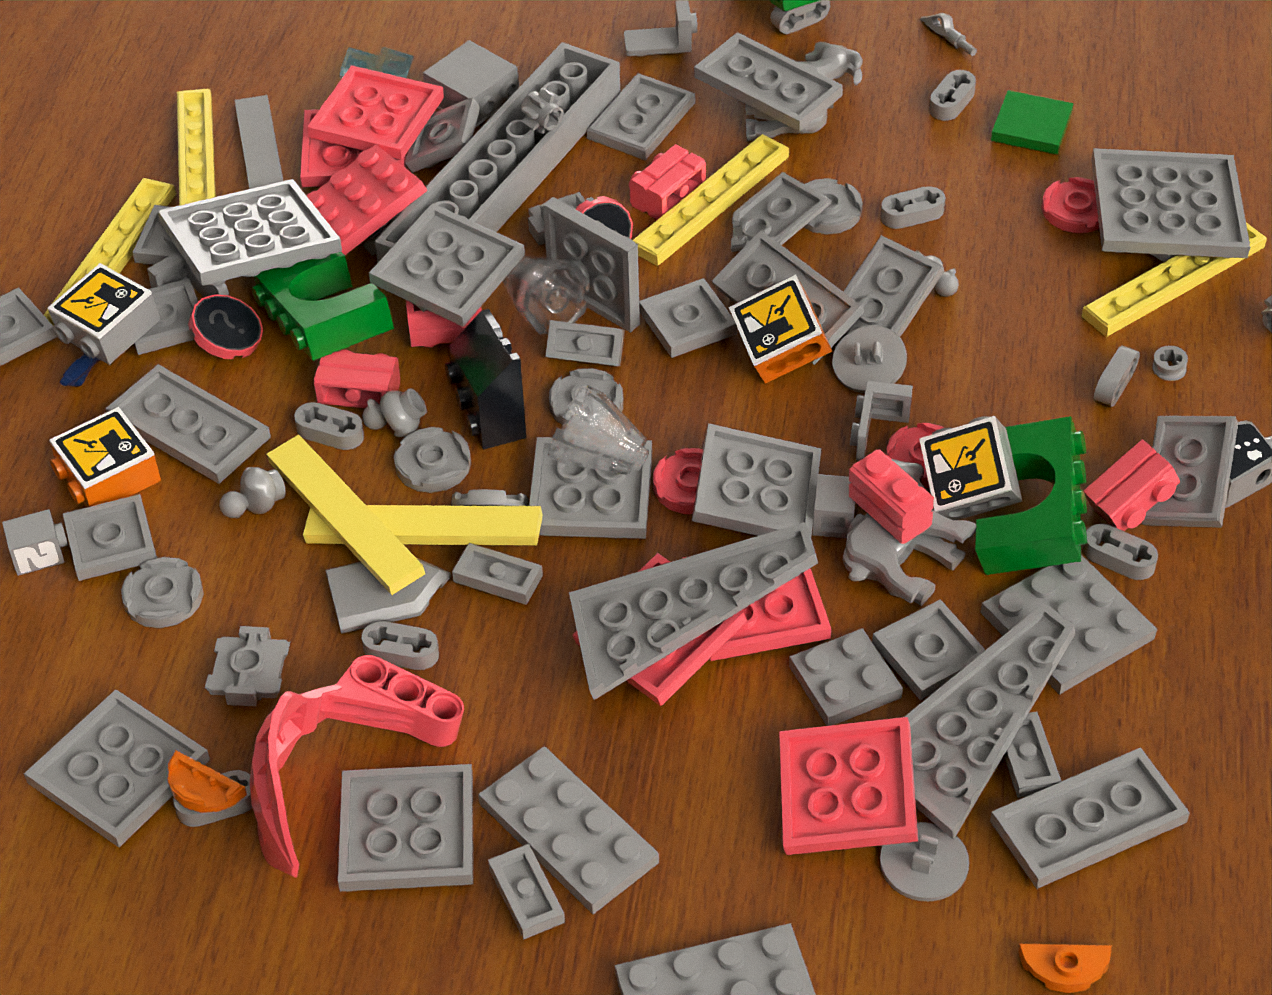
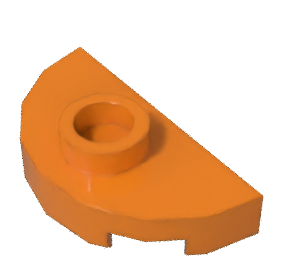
[168,750,247,813]
[1018,944,1112,993]

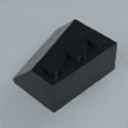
[445,309,527,450]

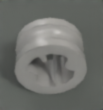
[1153,345,1188,381]

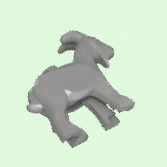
[746,42,863,141]
[842,459,976,606]

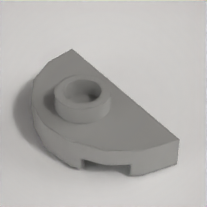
[451,489,529,506]

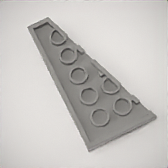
[569,522,818,700]
[905,602,1075,840]

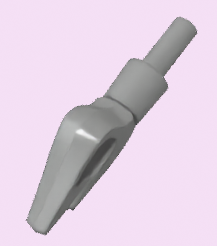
[920,13,977,56]

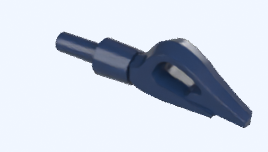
[60,354,100,387]

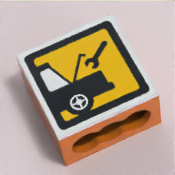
[729,275,832,384]
[49,407,161,508]

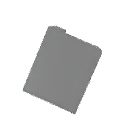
[812,474,855,538]

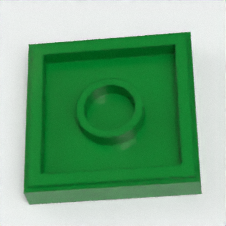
[991,90,1074,155]

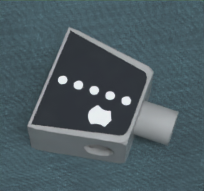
[1225,420,1272,508]

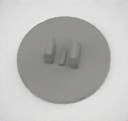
[832,326,907,393]
[880,822,969,901]

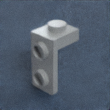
[624,0,697,56]
[147,251,229,297]
[850,380,913,461]

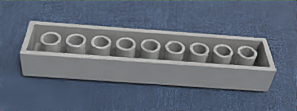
[375,42,620,263]

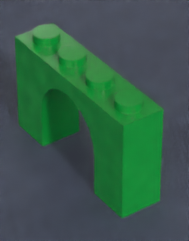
[252,252,394,361]
[975,416,1087,575]

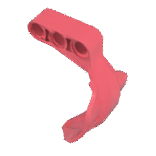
[249,655,464,878]

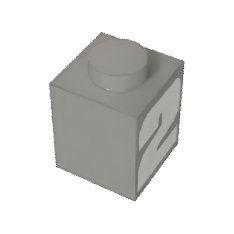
[2,509,68,576]

